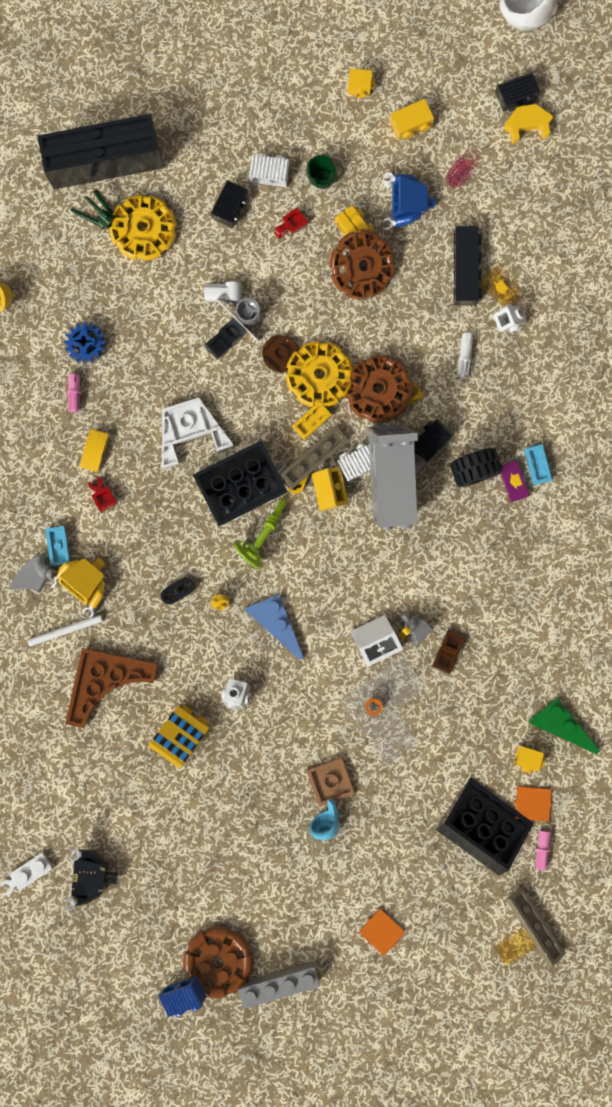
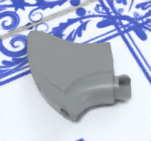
[10,556,57,593]

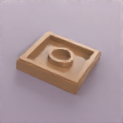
[306,756,355,807]

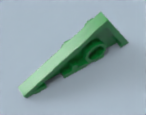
[528,698,600,754]

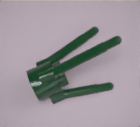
[70,190,117,229]

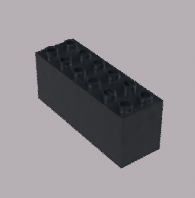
[37,114,164,190]

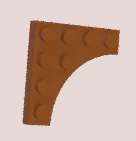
[65,648,158,728]

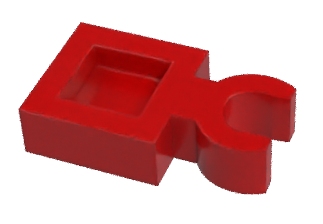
[88,477,117,513]

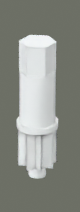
[457,333,474,379]

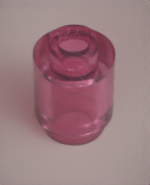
[445,158,471,188]

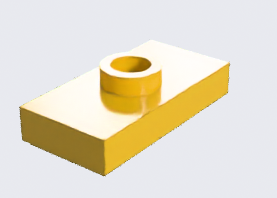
[292,401,332,441]

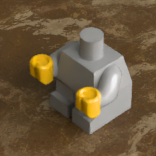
[397,613,432,646]

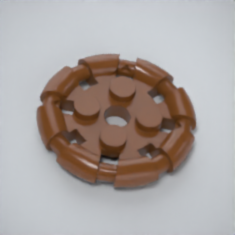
[329,230,395,300]
[345,355,413,423]
[183,926,254,999]

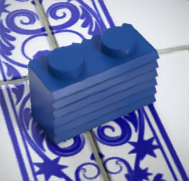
[158,976,207,1017]

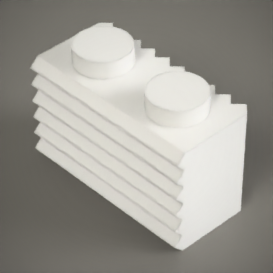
[249,153,290,188]
[337,443,370,483]

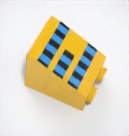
[148,704,210,769]

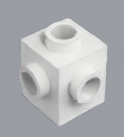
[493,304,527,333]
[221,679,251,711]

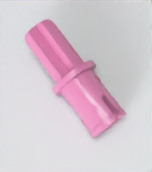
[66,374,82,413]
[535,830,551,871]

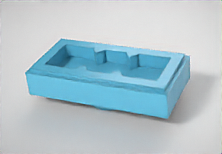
[523,444,553,486]

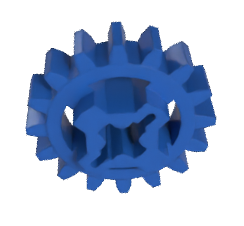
[64,322,106,364]

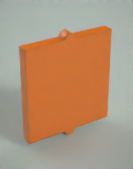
[514,786,552,822]
[359,908,405,956]

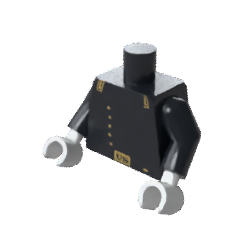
[63,847,118,910]

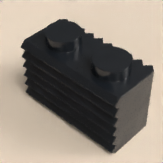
[495,72,540,112]
[210,180,249,228]
[414,419,454,462]

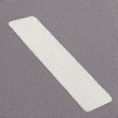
[216,298,258,342]

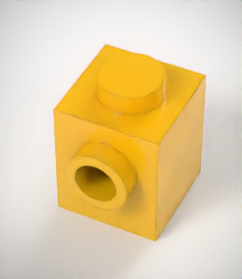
[348,68,375,98]
[513,745,545,774]

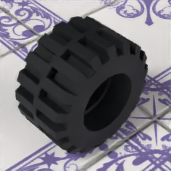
[450,448,503,487]

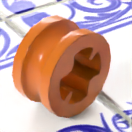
[365,698,382,716]

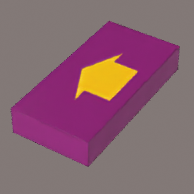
[500,460,529,503]

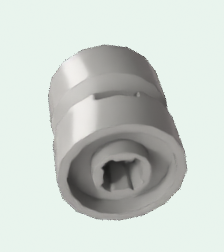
[236,298,261,329]

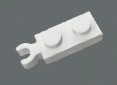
[0,852,54,895]

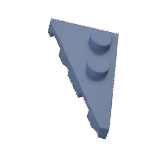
[245,595,303,659]

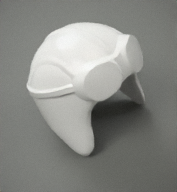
[499,0,557,31]

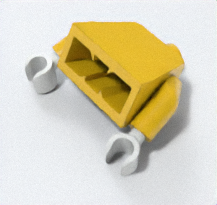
[47,558,105,618]

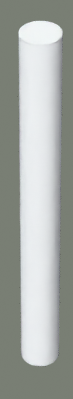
[27,614,103,646]

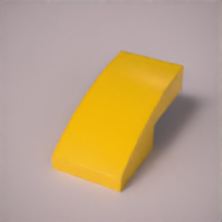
[80,428,110,472]

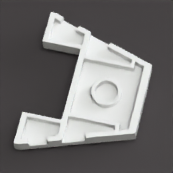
[161,397,234,469]

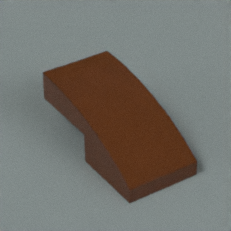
[431,630,466,675]

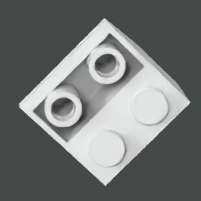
[350,615,403,666]

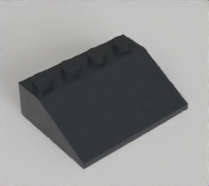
[193,440,287,527]
[435,777,534,876]

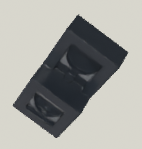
[205,318,246,360]

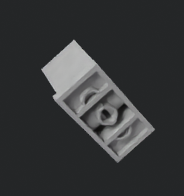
[365,425,418,530]

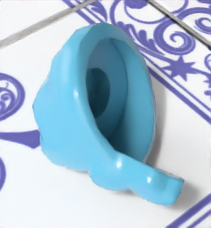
[309,799,341,840]

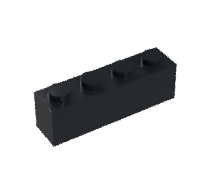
[453,226,482,306]

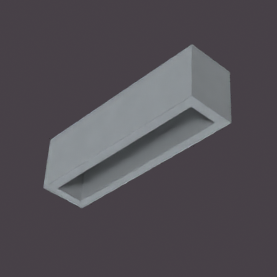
[238,961,320,1009]

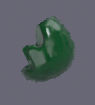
[306,154,336,189]

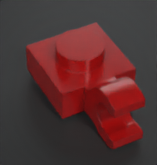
[274,207,308,239]

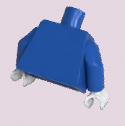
[383,172,436,232]

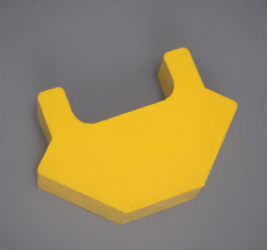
[504,104,553,144]

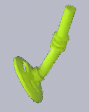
[233,499,287,569]

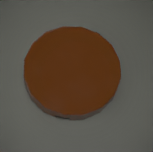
[262,335,299,373]

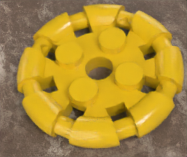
[109,194,177,261]
[286,341,353,408]

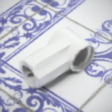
[204,282,242,305]

